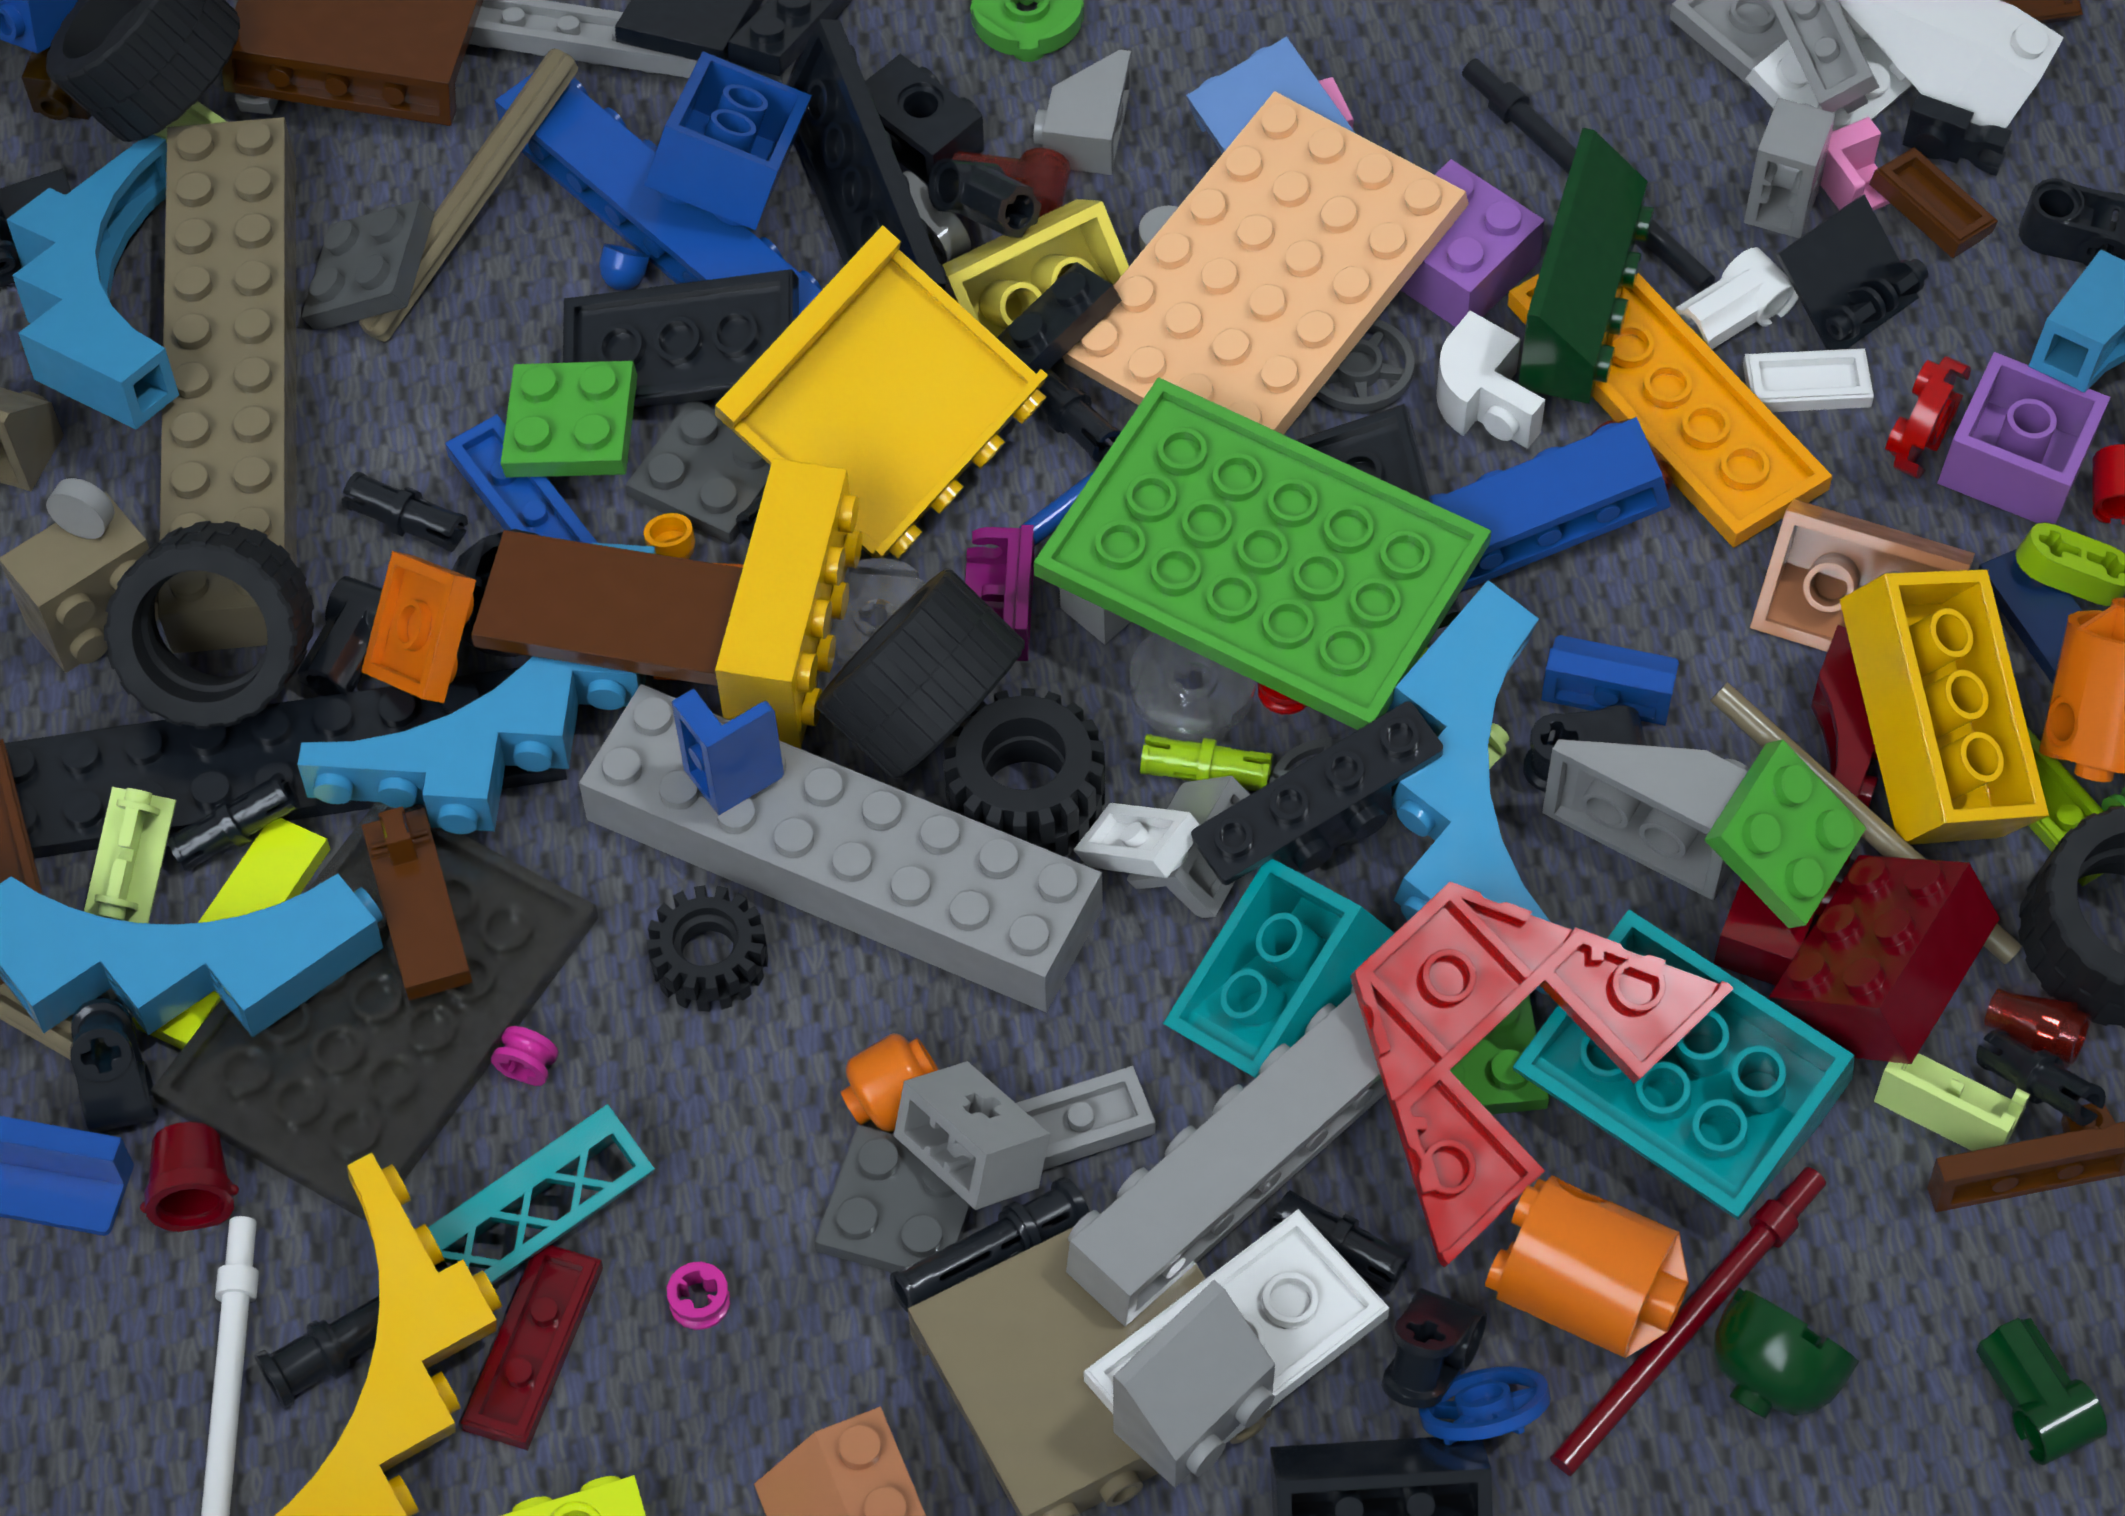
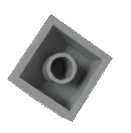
[1113,1280,1275,1488]

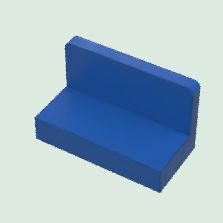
[1541,635,1679,726]
[671,689,784,816]
[0,1116,134,1236]

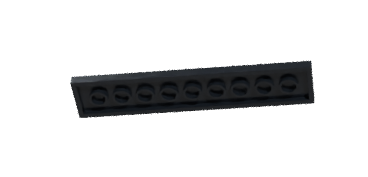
[5,667,567,859]

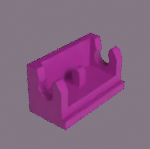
[965,525,1035,661]

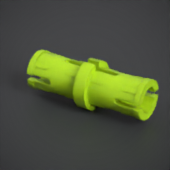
[1140,734,1273,791]

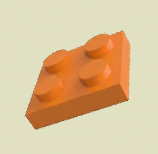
[361,551,476,703]

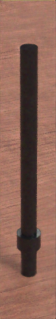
[1462,58,1715,293]

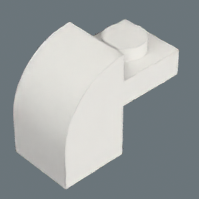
[1437,311,1545,449]

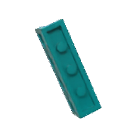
[428,1104,655,1285]

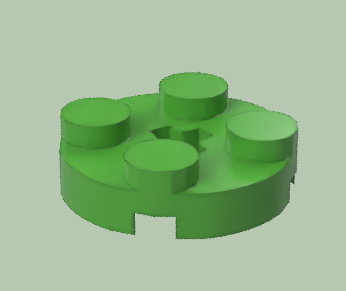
[970,0,1084,62]

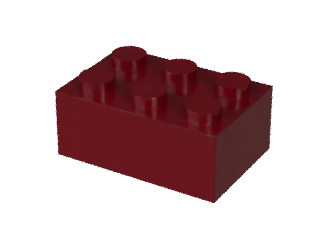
[1769,855,2000,1064]

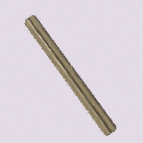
[359,48,578,342]

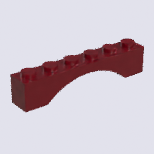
[1714,625,1879,986]

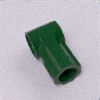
[1976,1318,2108,1465]

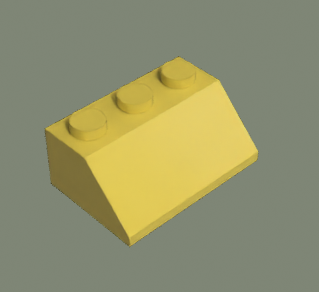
[942,199,1129,338]

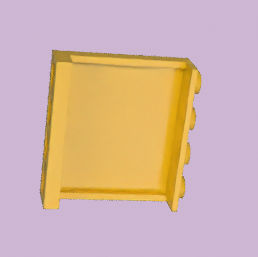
[715,225,1048,563]

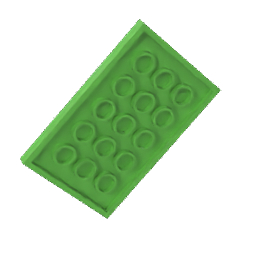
[1034,377,1491,730]

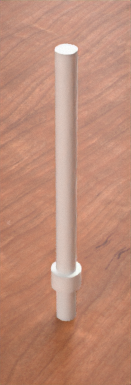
[201,1216,259,1516]

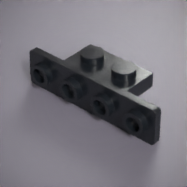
[1191,701,1443,885]

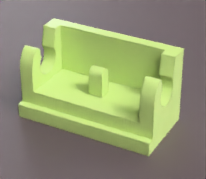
[1874,1053,2030,1151]

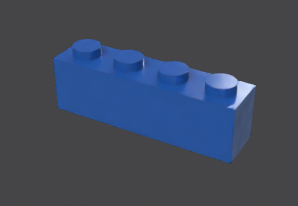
[1431,417,1671,591]

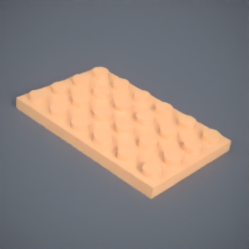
[1063,91,1469,435]

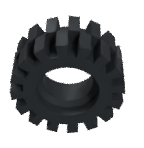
[646,885,768,1012]

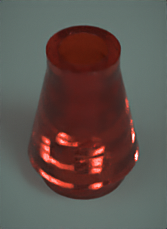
[1984,988,2091,1064]

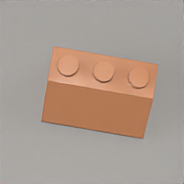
[1750,499,1975,652]
[754,1406,926,1516]

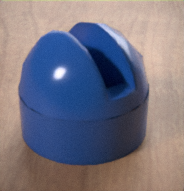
[599,244,650,291]

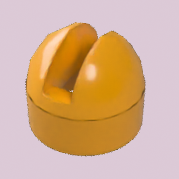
[643,513,695,559]

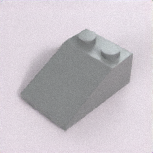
[1542,739,1749,901]

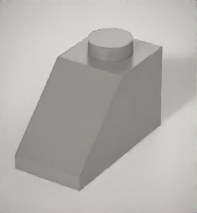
[1033,50,1131,175]

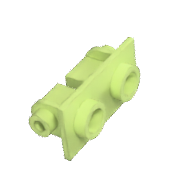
[84,787,177,923]

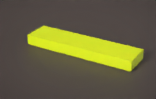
[132,818,331,1054]

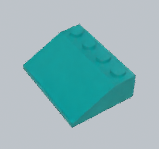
[1513,909,1854,1221]

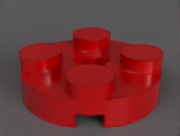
[1885,356,1971,479]

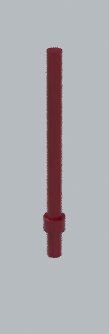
[1550,1167,1826,1476]

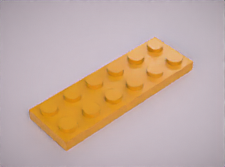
[1507,273,1833,548]

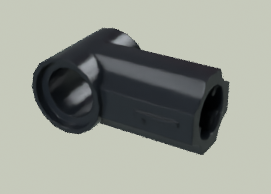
[928,158,1042,237]
[297,576,382,696]

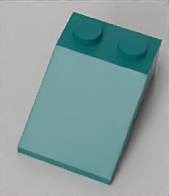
[1163,859,1394,1078]

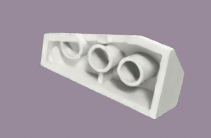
[1837,0,2064,128]

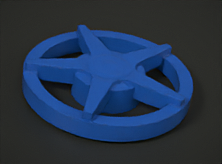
[1419,1367,1551,1445]

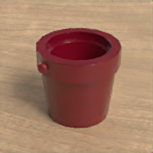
[140,1122,239,1232]

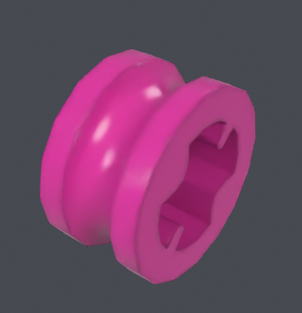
[491,1026,559,1086]
[667,1262,730,1330]

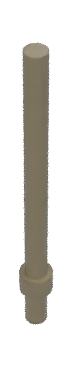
[1710,682,2022,965]

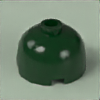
[1713,1287,1859,1419]

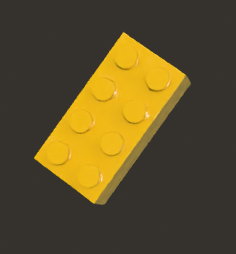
[715,458,863,749]
[1839,570,2049,845]

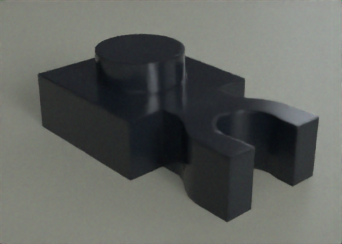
[1902,94,2012,176]

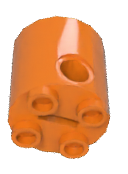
[2039,597,2125,782]
[1485,1175,1689,1358]

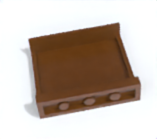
[222,0,483,126]

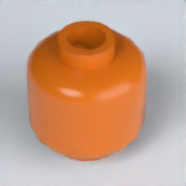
[840,1033,939,1133]

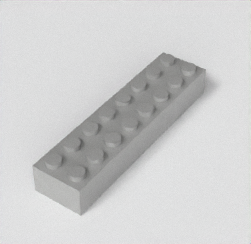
[579,684,1103,1013]

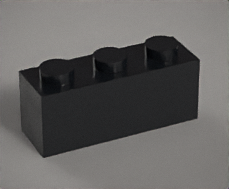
[1270,1437,1493,1516]

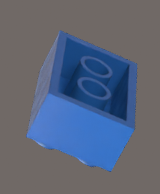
[644,51,812,231]

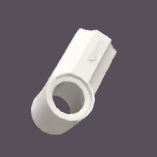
[1675,247,1799,349]

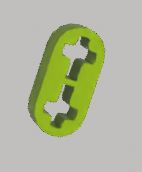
[2015,523,2125,606]

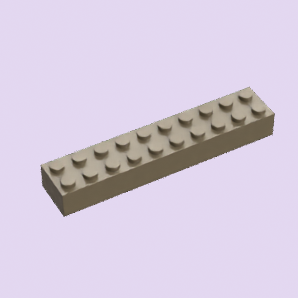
[158,117,297,654]

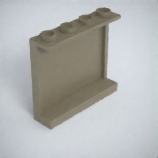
[908,1227,1272,1516]

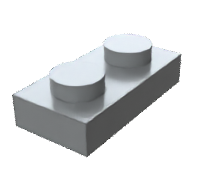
[1016,1066,1156,1170]

